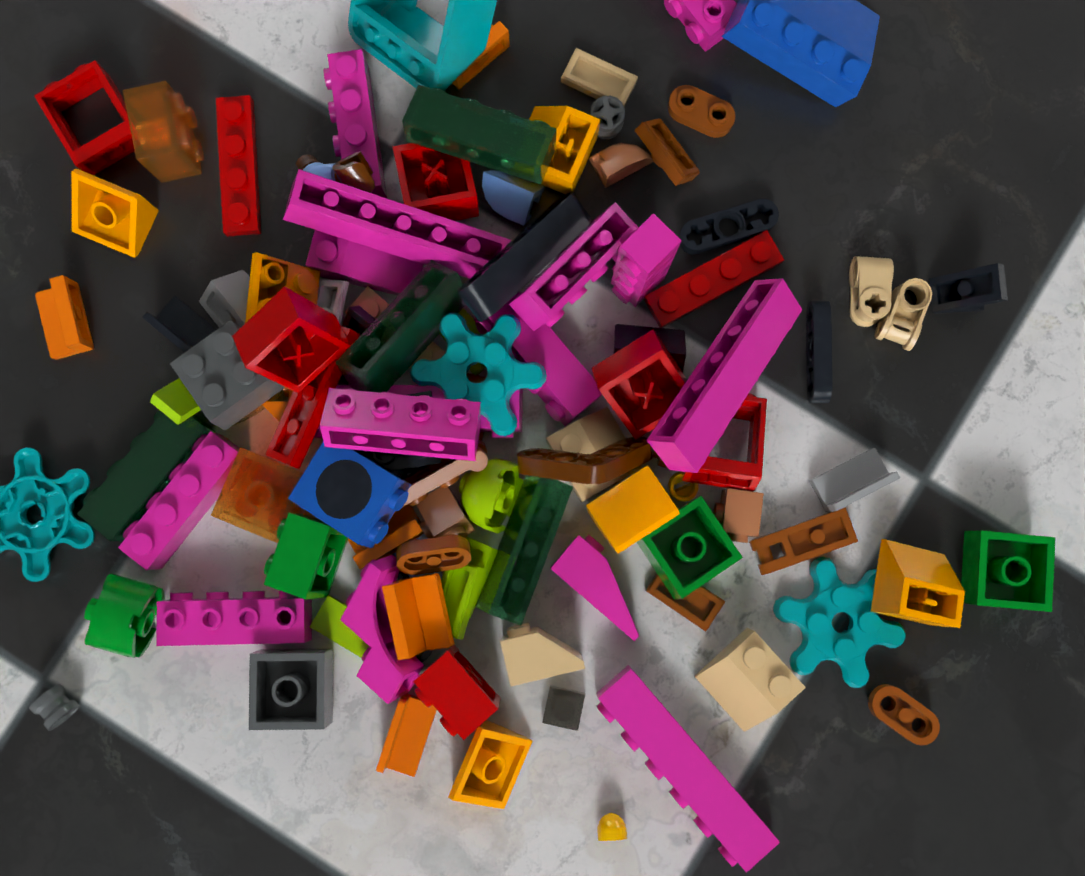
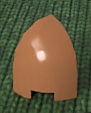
[589,143,653,188]

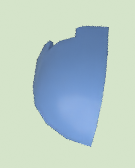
[482,170,545,226]

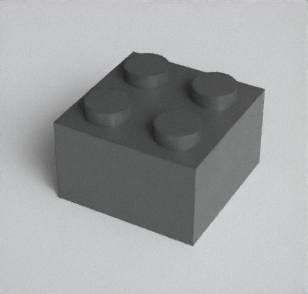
[170,320,285,431]
[249,649,333,730]

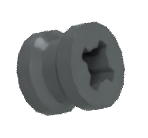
[590,96,625,139]
[29,684,80,731]

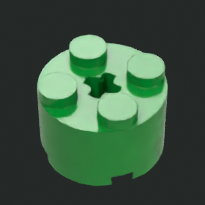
[84,573,165,658]

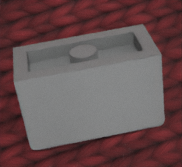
[199,270,250,328]
[809,448,900,512]

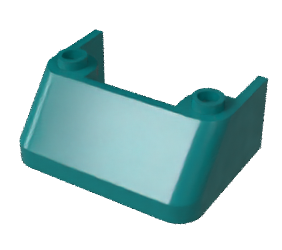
[348,0,497,95]

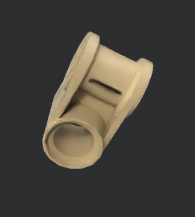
[849,256,894,327]
[874,278,932,351]

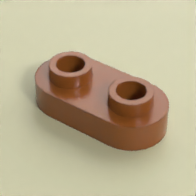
[668,85,735,138]
[396,534,471,575]
[868,684,940,745]

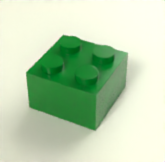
[637,496,743,599]
[264,512,348,599]
[961,531,1056,612]

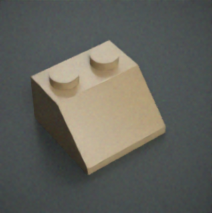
[546,406,643,503]
[500,622,585,687]
[694,628,806,732]

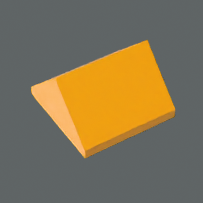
[71,169,159,258]
[586,465,680,554]
[448,720,532,809]

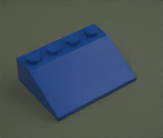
[721,0,880,107]

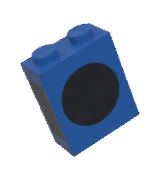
[288,441,411,548]

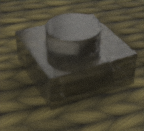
[542,685,585,731]

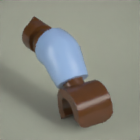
[295,151,375,193]

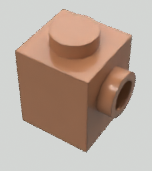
[416,487,475,539]
[713,488,764,543]

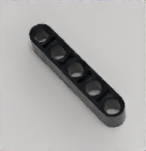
[457,191,593,322]

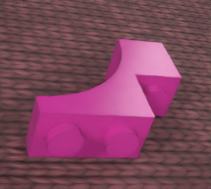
[340,555,425,704]

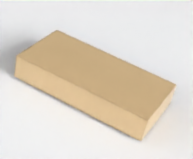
[561,48,638,107]

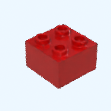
[392,133,479,221]
[232,286,351,393]
[591,329,687,440]
[413,644,501,740]

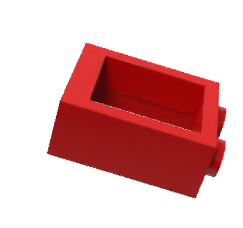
[34,60,149,175]
[682,393,767,492]

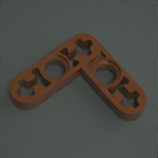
[517,437,652,484]

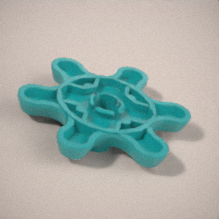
[410,313,547,436]
[0,448,95,582]
[773,556,906,688]

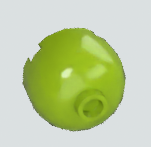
[459,458,525,534]

